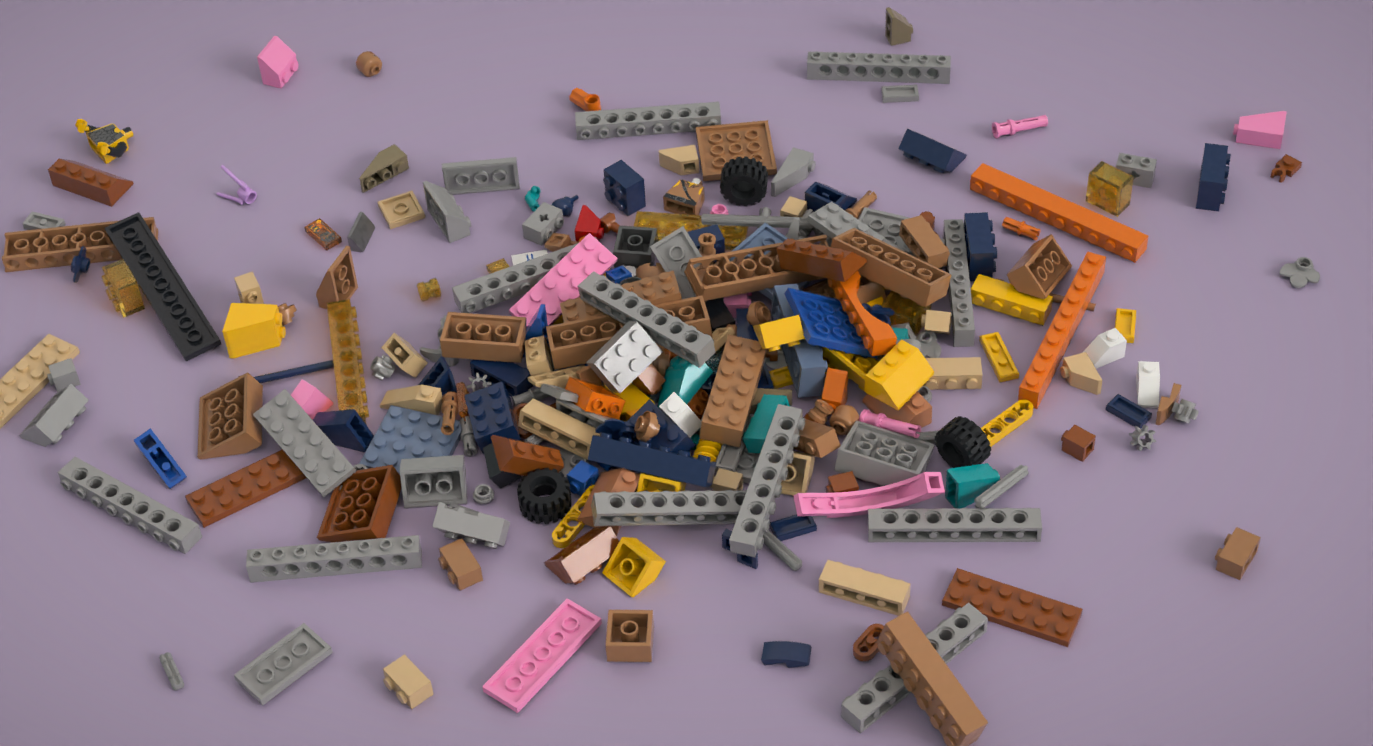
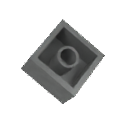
[613,225,658,269]

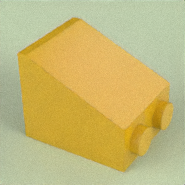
[222,303,286,359]

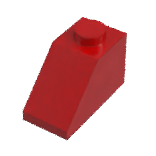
[574,205,604,242]

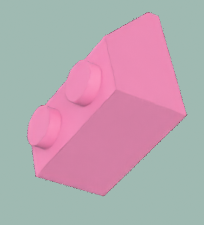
[257,36,299,89]

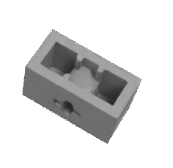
[1114,153,1157,188]
[522,202,564,246]

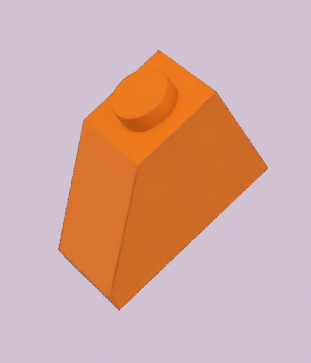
[821,367,848,415]

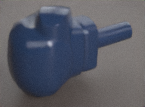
[552,195,579,216]

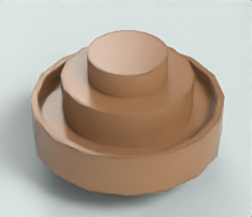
[747,301,771,326]
[278,303,297,326]
[651,348,670,377]
[635,411,660,442]

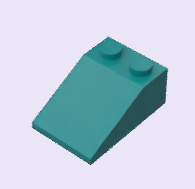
[657,356,713,409]

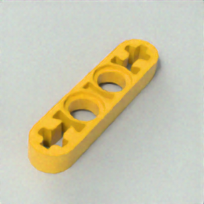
[981,400,1034,447]
[552,485,594,548]

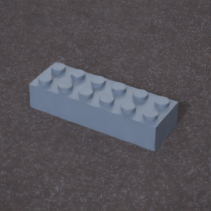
[771,284,828,398]

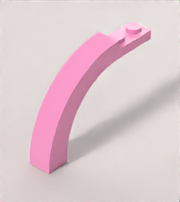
[794,472,945,518]

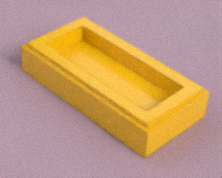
[1115,308,1137,343]

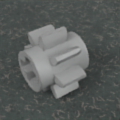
[370,354,395,380]
[467,372,492,393]
[1172,399,1199,423]
[1129,425,1156,451]

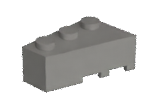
[432,502,510,549]

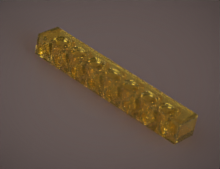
[327,299,369,425]

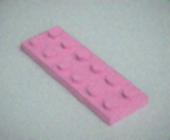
[509,233,618,328]
[482,598,602,713]

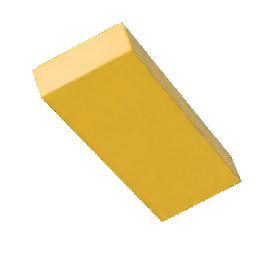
[979,332,1019,383]

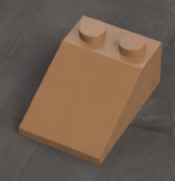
[316,245,358,313]

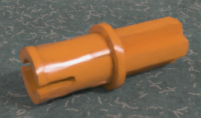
[1002,217,1041,241]

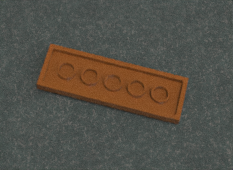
[185,450,307,528]
[942,568,1083,647]

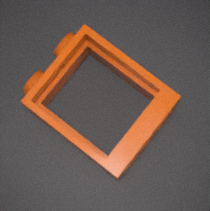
[565,377,626,419]

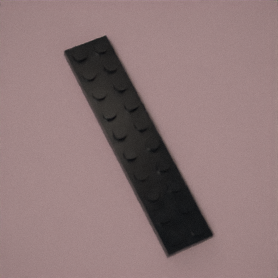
[104,212,221,361]

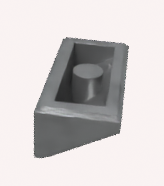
[347,212,375,252]

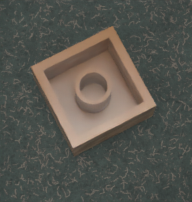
[606,610,654,662]

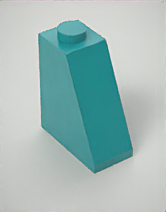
[945,463,1000,509]

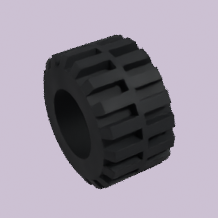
[720,156,768,206]
[935,416,991,468]
[517,468,572,524]

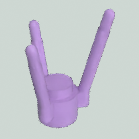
[216,165,257,205]

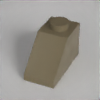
[885,7,913,46]

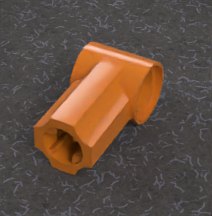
[569,87,601,112]

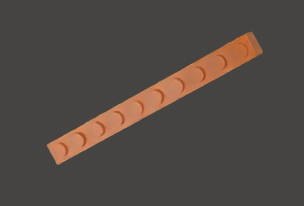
[970,163,1149,263]
[1018,251,1106,409]

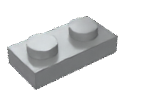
[22,211,66,230]

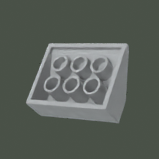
[834,420,935,486]

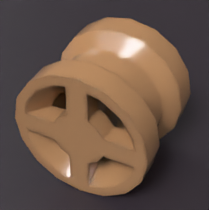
[808,399,834,425]

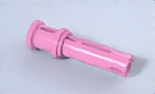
[992,115,1048,138]
[859,409,921,438]

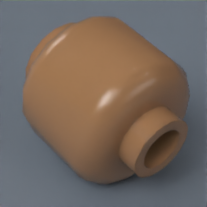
[356,51,382,77]
[829,405,859,435]

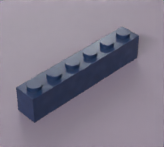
[588,432,717,487]

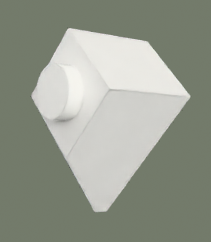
[1083,328,1127,369]
[1136,361,1160,409]
[659,392,702,438]

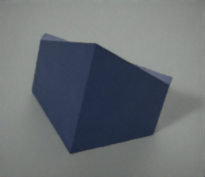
[418,356,462,403]

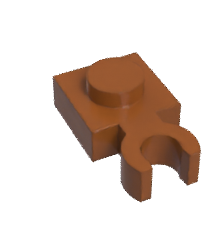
[1270,154,1302,183]

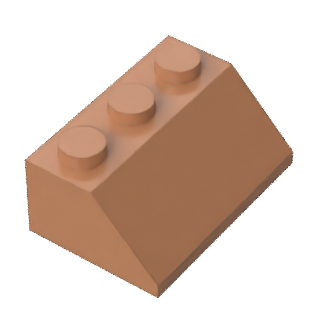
[863,391,932,434]
[577,468,640,536]

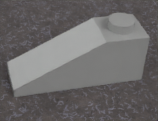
[771,148,816,197]

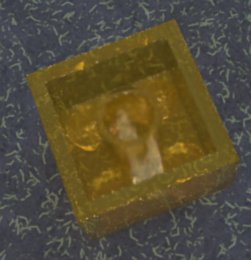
[1086,161,1134,217]
[101,259,145,318]
[881,290,931,337]

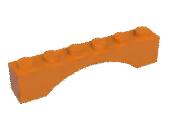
[828,271,897,356]

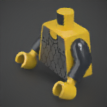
[75,119,134,164]

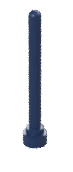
[238,360,335,384]

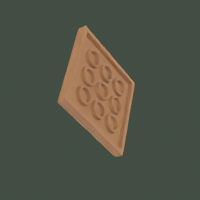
[696,120,777,181]

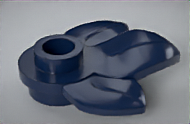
[71,246,91,283]
[595,419,636,440]

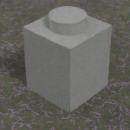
[47,358,81,392]

